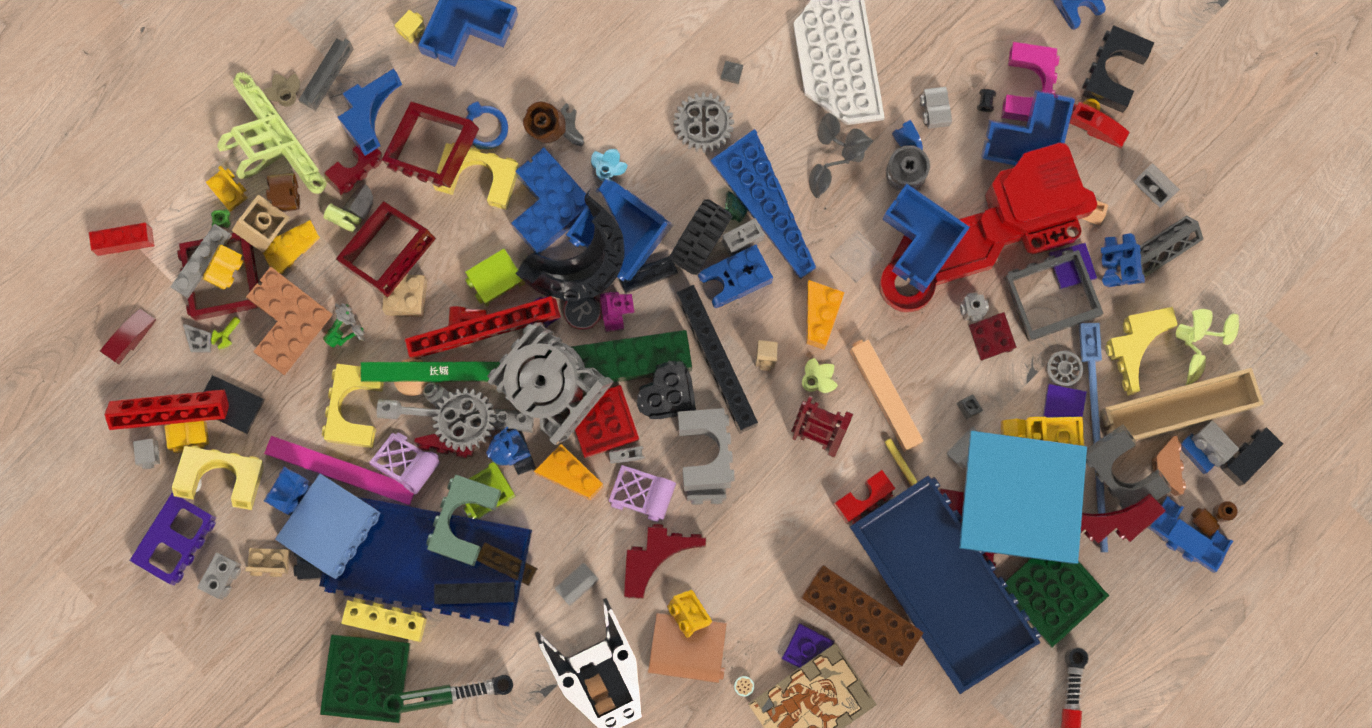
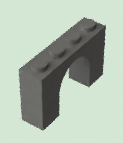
[1086,424,1172,509]

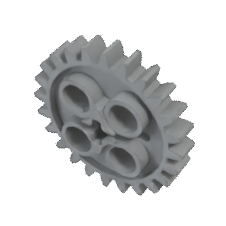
[674,92,734,153]
[432,388,496,452]

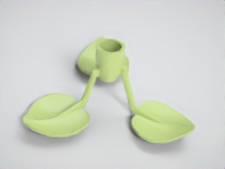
[1176,309,1239,385]

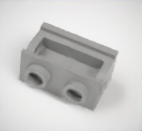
[722,218,765,257]

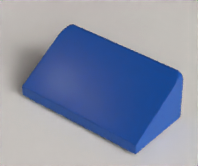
[1181,433,1215,474]

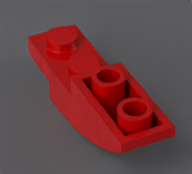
[1069,102,1130,149]

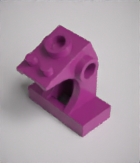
[600,292,635,333]

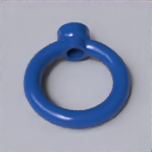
[466,101,509,149]

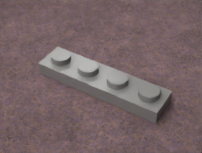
[171,224,232,298]

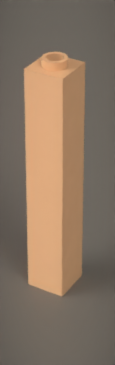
[850,340,923,452]

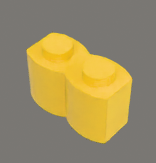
[202,245,243,290]
[165,421,209,453]

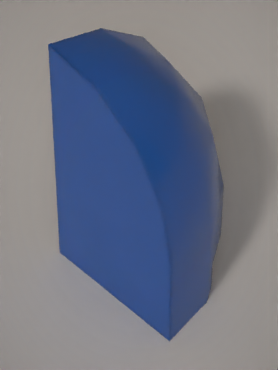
[892,119,923,151]

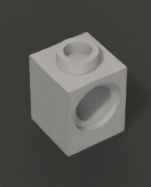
[133,438,160,469]

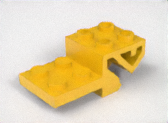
[1000,417,1084,446]

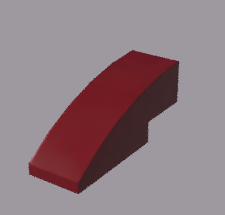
[100,309,156,365]

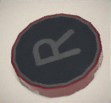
[564,296,601,330]

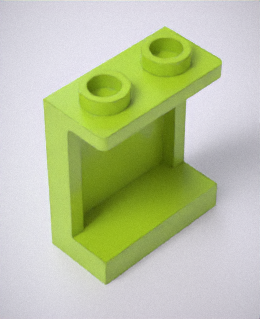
[465,249,525,307]
[463,462,516,520]

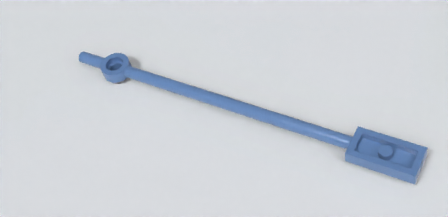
[1079,323,1108,553]

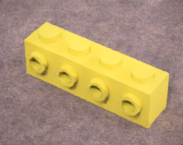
[341,598,427,642]

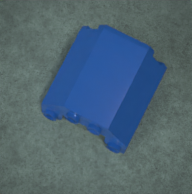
[566,179,674,281]

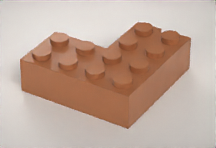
[246,267,333,375]

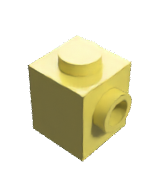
[394,10,425,44]

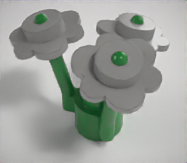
[323,303,365,348]

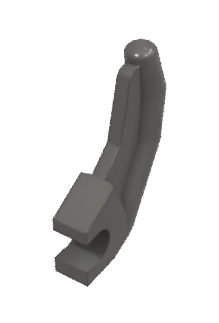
[560,103,584,146]

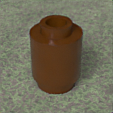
[1213,501,1238,522]
[1190,507,1220,536]

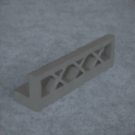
[299,38,354,111]
[1140,215,1203,278]

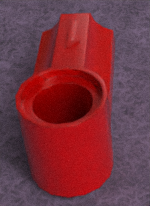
[448,306,487,326]

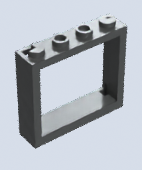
[1005,249,1104,342]

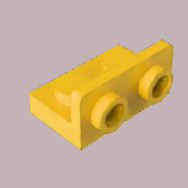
[205,166,248,212]
[667,590,712,638]

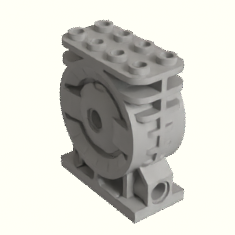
[487,322,613,445]

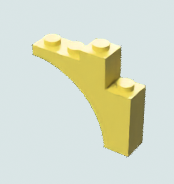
[1105,307,1177,396]

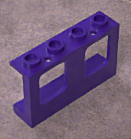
[129,492,217,586]

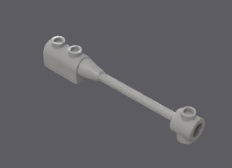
[377,399,534,433]

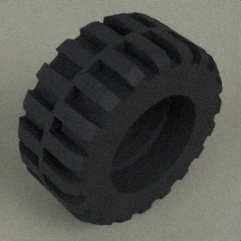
[669,199,732,275]

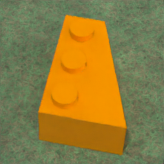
[806,280,845,350]
[534,444,604,500]

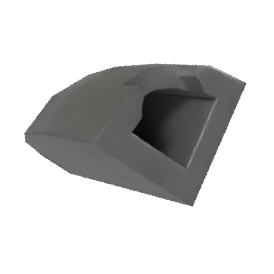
[343,184,373,219]

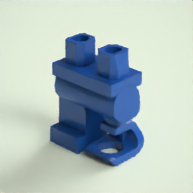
[1101,233,1145,287]

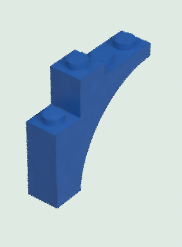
[338,68,402,156]

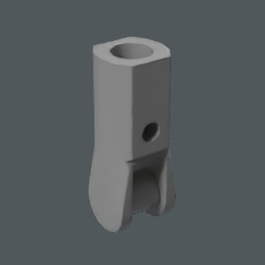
[609,446,645,464]

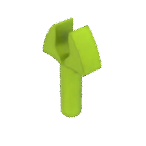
[211,316,240,350]

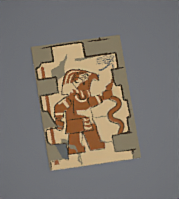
[748,643,877,728]

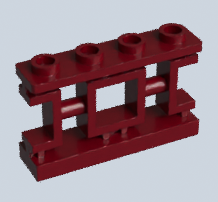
[791,396,854,458]

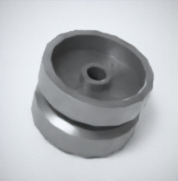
[886,146,930,192]

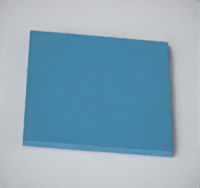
[959,431,1087,564]

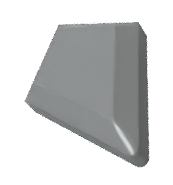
[183,324,212,353]

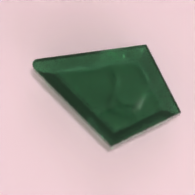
[725,191,748,223]

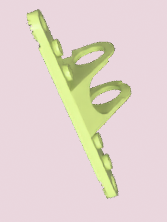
[217,72,327,194]

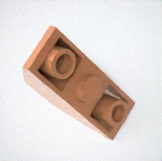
[1151,436,1186,496]

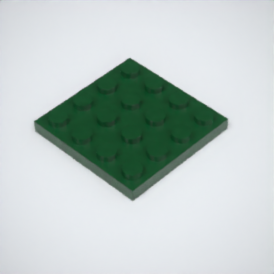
[1005,558,1109,648]
[320,634,411,723]

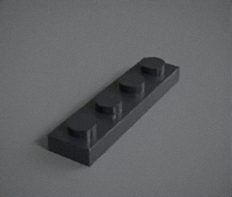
[434,582,515,605]

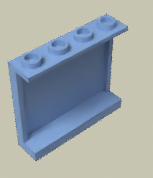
[275,474,380,579]

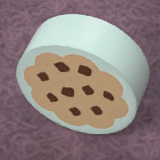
[734,676,754,696]

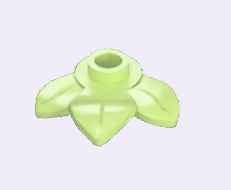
[802,358,838,393]

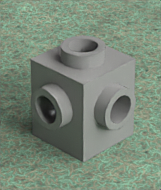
[960,293,989,321]

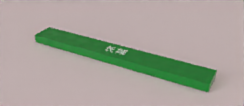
[361,362,501,382]

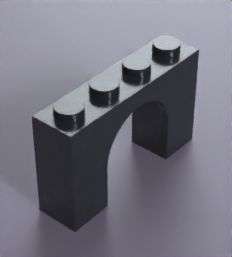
[1082,25,1155,113]

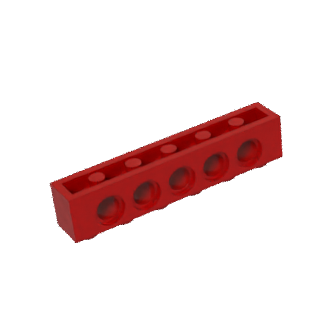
[104,390,229,430]

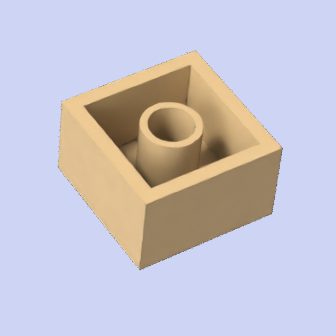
[232,195,290,253]
[382,274,427,318]

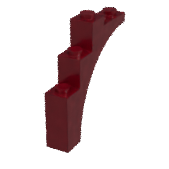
[1081,493,1166,544]

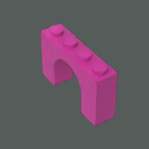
[1001,42,1060,122]

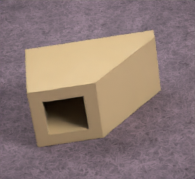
[755,340,778,371]

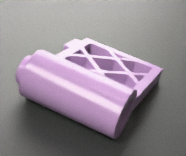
[369,432,440,494]
[609,465,676,523]

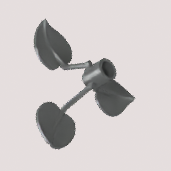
[809,113,873,199]

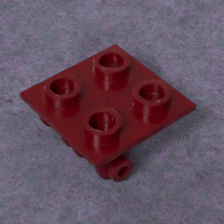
[969,312,1017,361]

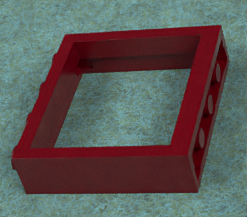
[382,101,479,188]
[335,201,436,298]
[177,233,260,321]

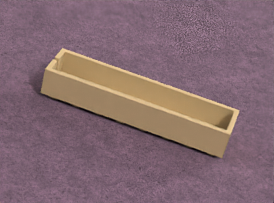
[1100,368,1264,441]

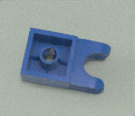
[1053,0,1106,30]
[698,245,773,308]
[263,466,312,516]

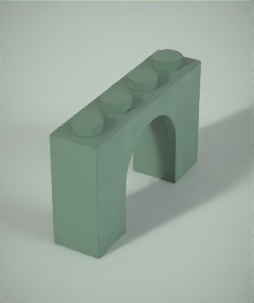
[426,474,502,566]

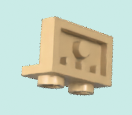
[245,548,290,577]

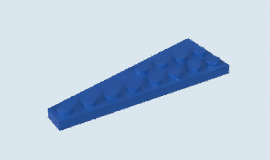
[710,129,816,280]

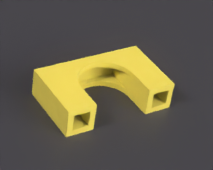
[433,143,520,210]
[322,364,384,448]
[172,446,264,510]

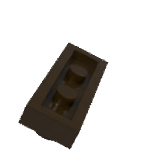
[477,543,538,586]

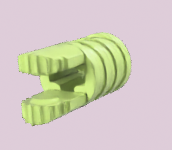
[323,203,362,233]

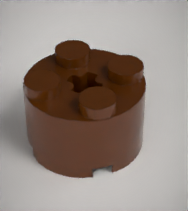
[523,101,566,143]
[266,173,300,212]

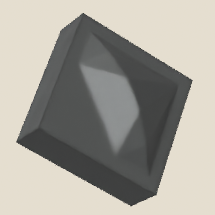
[721,61,743,84]
[956,394,983,420]

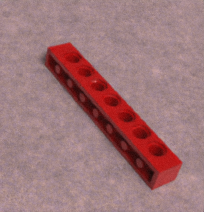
[405,296,561,359]

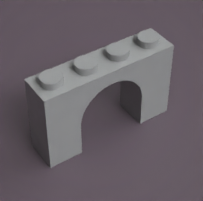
[678,408,735,492]

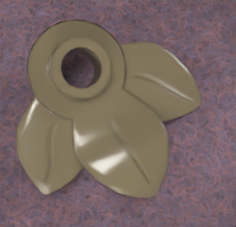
[264,73,300,107]

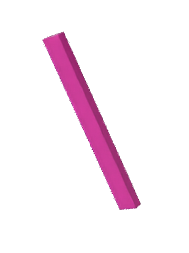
[264,436,414,506]

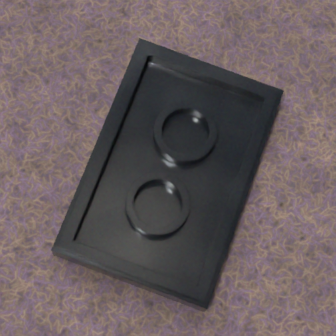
[203,375,265,434]

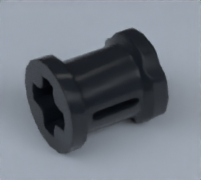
[977,89,996,112]

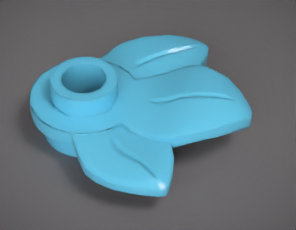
[591,149,628,181]

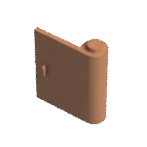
[648,613,727,683]

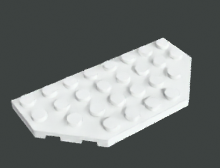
[793,0,885,125]

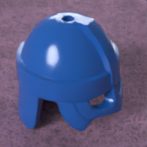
[486,426,531,466]

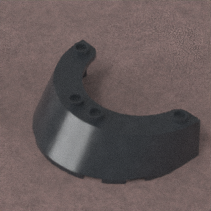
[516,185,625,301]

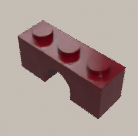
[324,145,382,195]

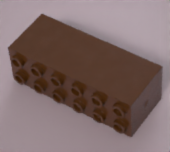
[798,565,924,667]

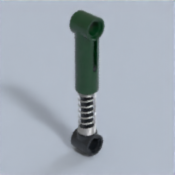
[383,675,513,715]

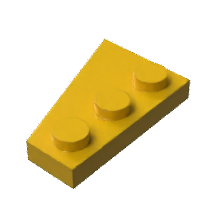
[263,220,320,274]

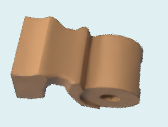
[584,674,616,715]

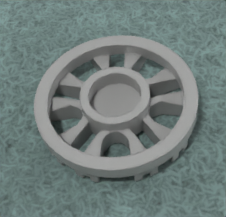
[1046,351,1083,386]

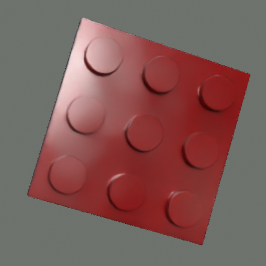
[568,385,639,458]

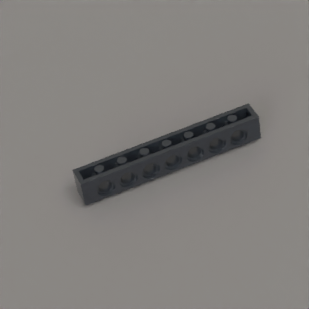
[676,285,758,434]

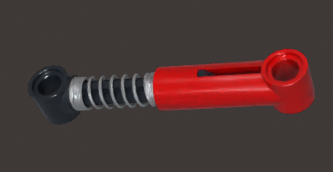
[1061,648,1089,728]

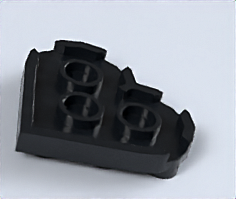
[636,361,696,419]

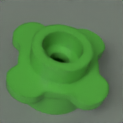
[211,209,231,228]

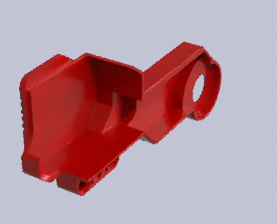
[880,143,1097,312]

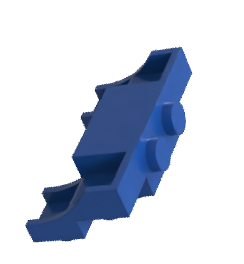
[1147,496,1233,573]

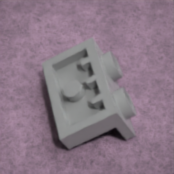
[687,488,727,505]

